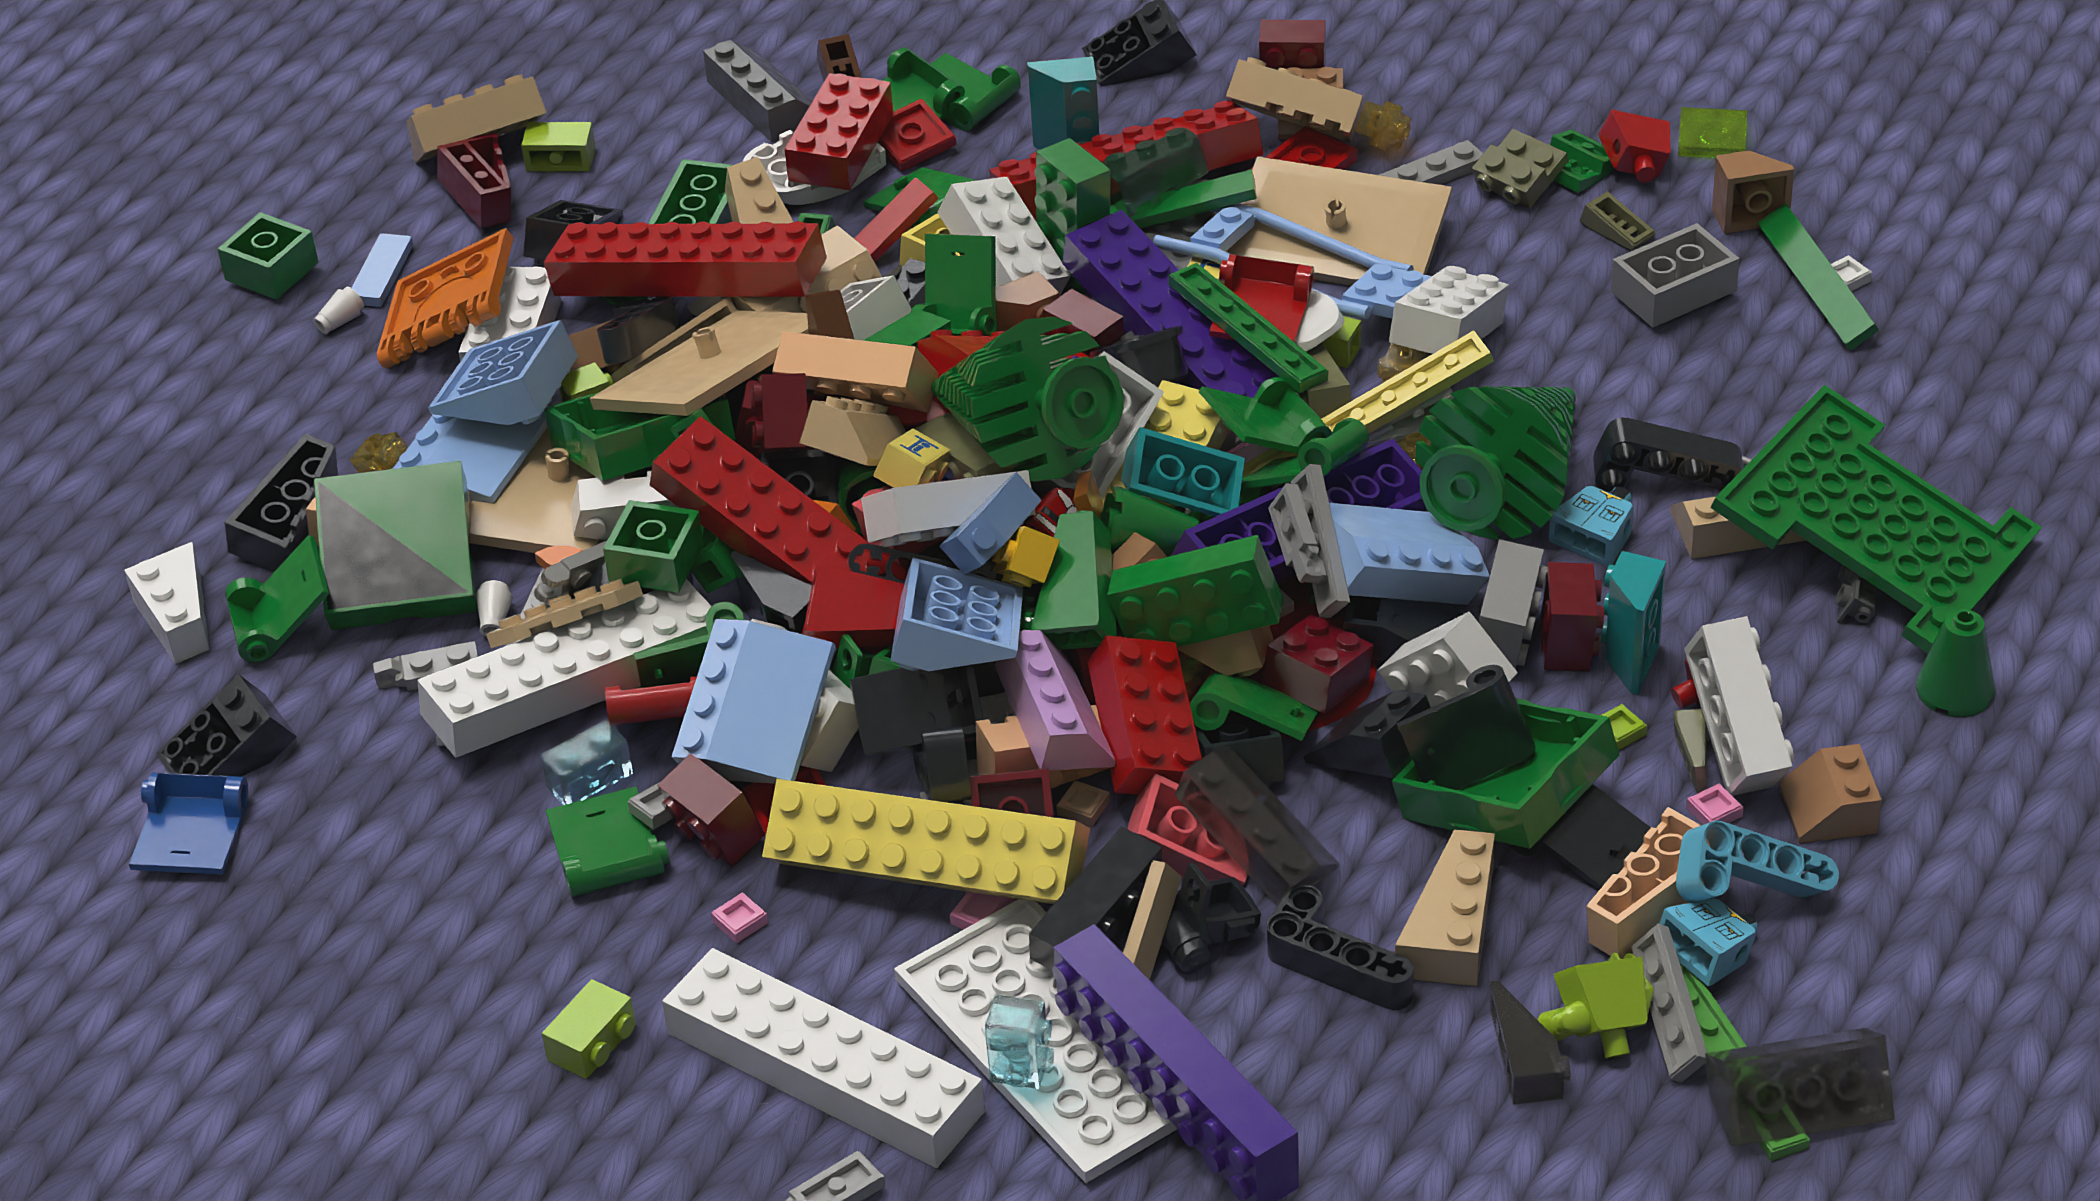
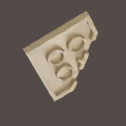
[486,579,643,648]

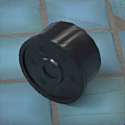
[1089,326,1189,387]

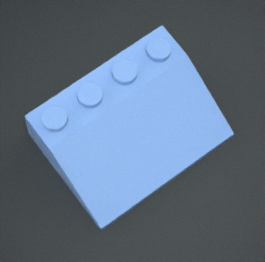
[428,320,578,425]
[393,405,549,503]
[1329,503,1490,605]
[890,557,1023,671]
[672,619,836,784]

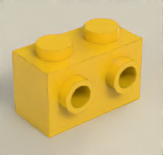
[992,526,1060,588]

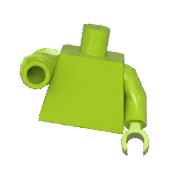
[1533,952,1654,1059]

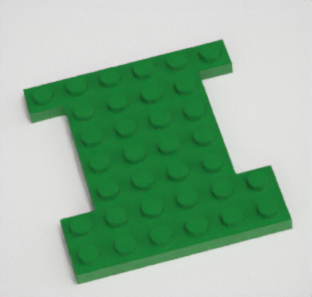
[1710,385,2042,654]

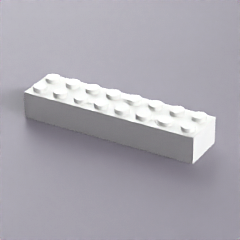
[417,579,712,758]
[662,948,985,1168]

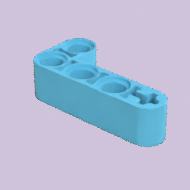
[1676,820,1839,903]

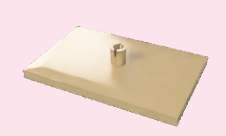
[1226,157,1452,286]
[590,310,809,416]
[469,427,642,553]

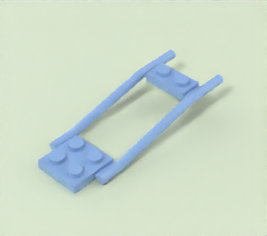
[1153,204,1432,320]

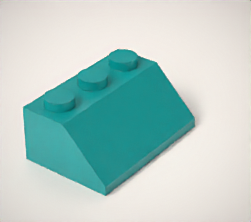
[1027,57,1100,150]
[1121,427,1245,517]
[1601,551,1666,695]

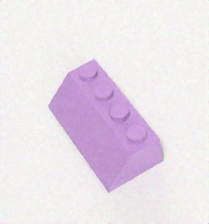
[995,630,1116,771]

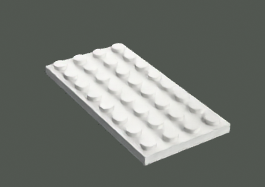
[894,899,1177,1183]

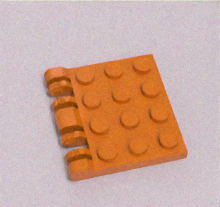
[377,228,514,369]

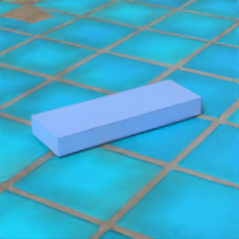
[352,233,413,307]

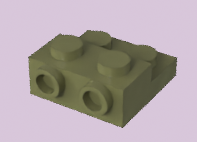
[1472,129,1569,209]

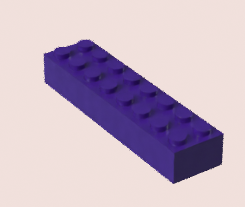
[1062,209,1279,398]
[1171,439,1427,585]
[1052,924,1299,1201]

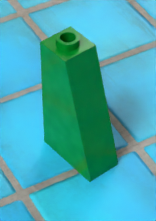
[1031,510,1117,650]

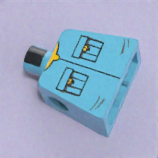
[1549,486,1634,567]
[1659,898,1758,986]

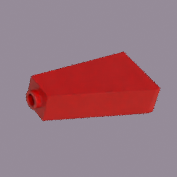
[802,564,904,648]

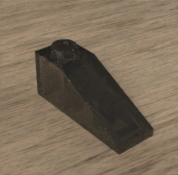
[1489,981,1571,1105]

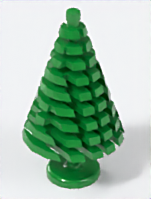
[931,317,1124,482]
[1415,386,1576,540]

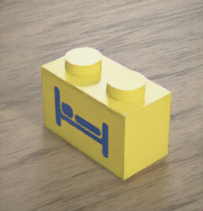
[873,428,950,488]

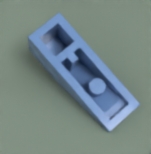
[939,472,1041,575]

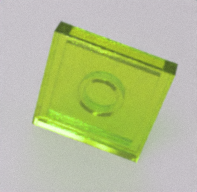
[1678,107,1748,158]

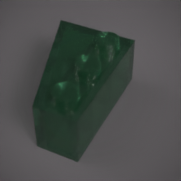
[1102,128,1208,218]

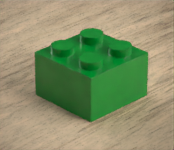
[217,212,319,300]
[603,500,704,593]

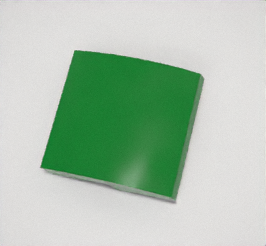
[1550,129,1615,193]

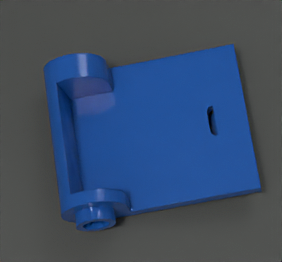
[129,772,248,875]

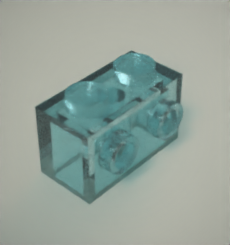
[541,720,633,805]
[985,994,1054,1089]

